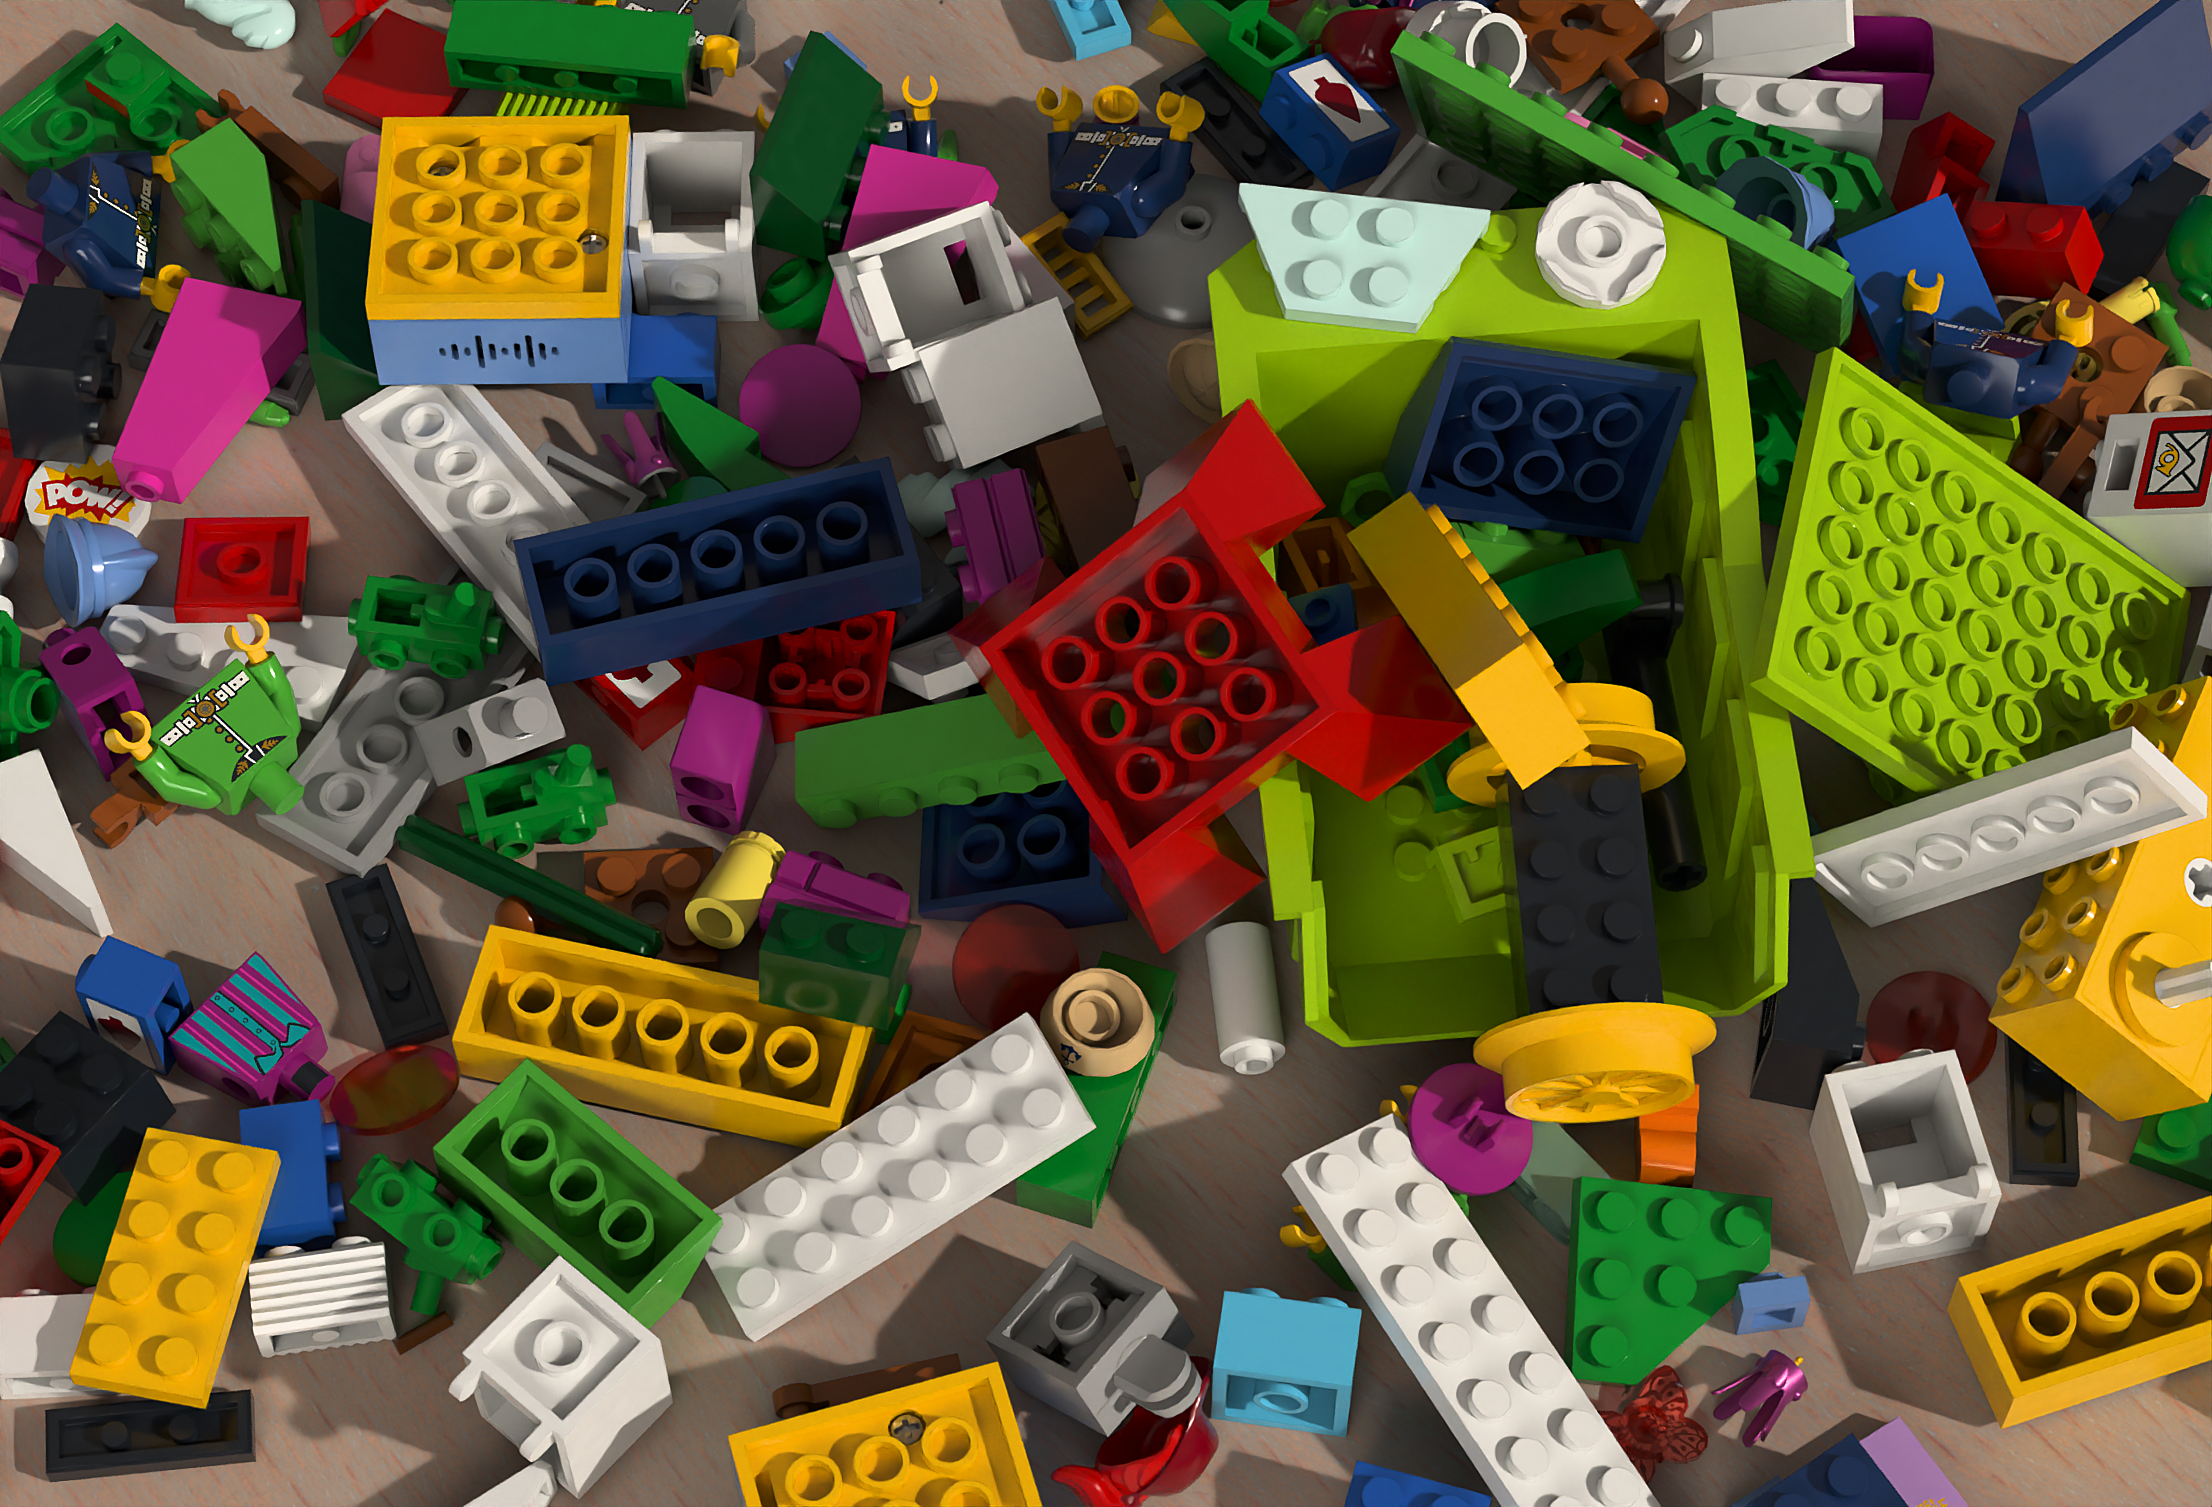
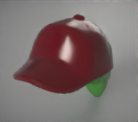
[1296,0,1419,91]

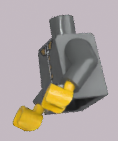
[574,0,756,97]

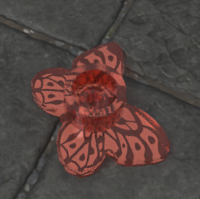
[1597,1365,1708,1486]

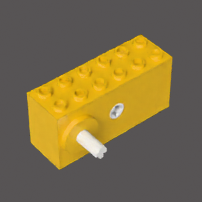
[1988,675,2212,1122]

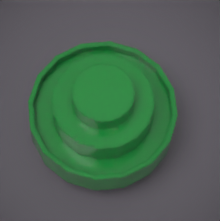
[758,257,835,331]

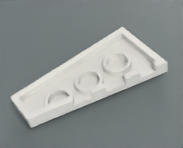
[99,604,362,733]

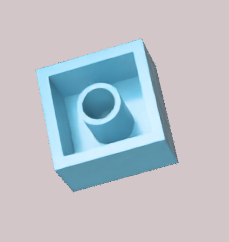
[1211,1288,1362,1437]

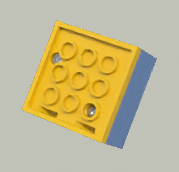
[365,115,633,385]
[728,1361,1042,1507]

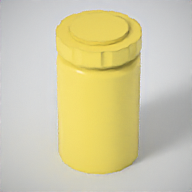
[685,831,786,949]

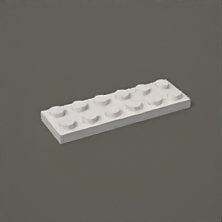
[341,384,591,663]
[1811,726,2208,928]
[704,1012,1097,1342]

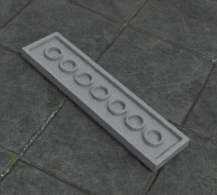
[255,441,649,878]

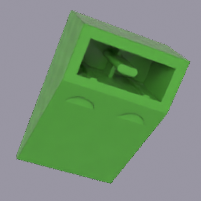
[169,117,293,299]

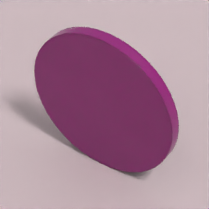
[739,344,862,467]
[1407,1063,1533,1196]

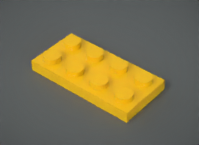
[68,1127,281,1409]

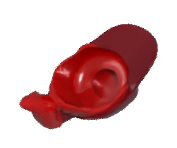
[1050,1356,1219,1507]

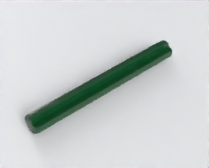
[395,814,665,959]

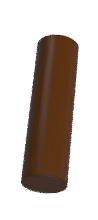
[392,1310,454,1355]

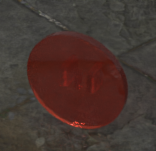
[952,904,1080,1032]
[1865,971,1997,1085]
[330,1045,460,1136]

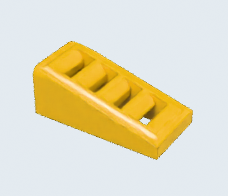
[1020,211,1134,341]

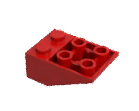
[689,610,896,744]

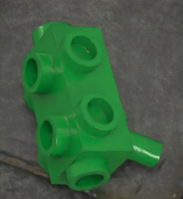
[348,575,506,679]
[457,744,617,860]
[349,1152,505,1316]

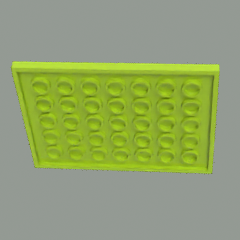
[1748,346,2192,875]

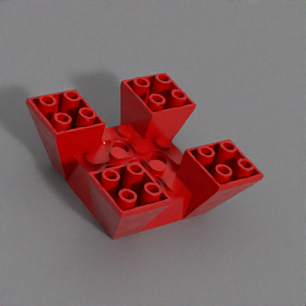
[946,398,1476,954]

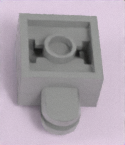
[985,1240,1202,1437]

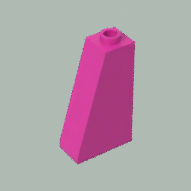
[815,144,999,384]
[112,277,308,504]

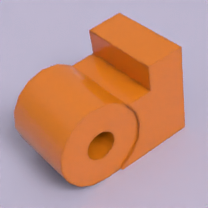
[1634,1084,1699,1189]

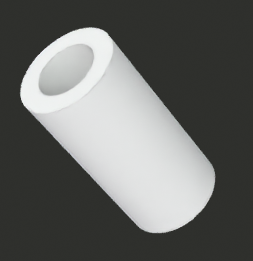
[1205,922,1286,1075]

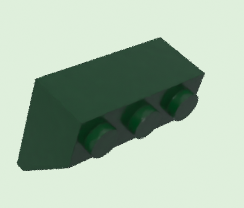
[749,30,891,263]
[301,199,390,421]

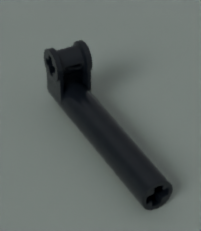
[1602,573,1708,892]

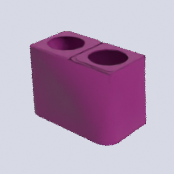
[1805,15,1935,120]
[669,684,777,836]

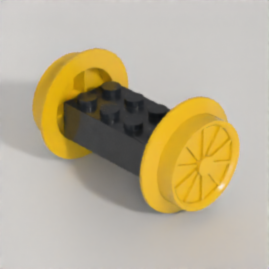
[1447,683,1717,1123]

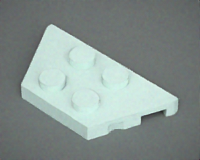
[1238,183,1491,334]

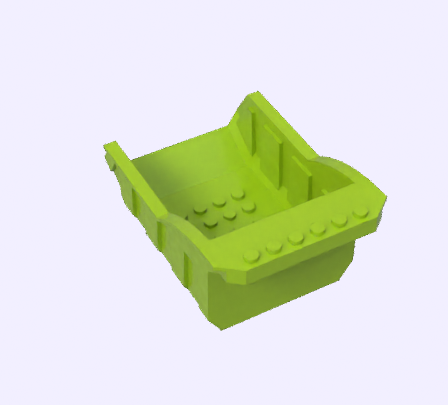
[1207,199,1816,1048]

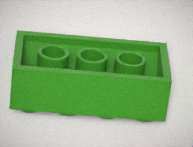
[433,1058,723,1330]

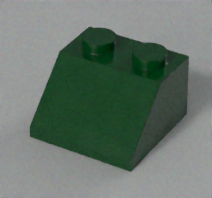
[759,898,922,1031]

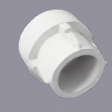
[1405,1,1527,87]

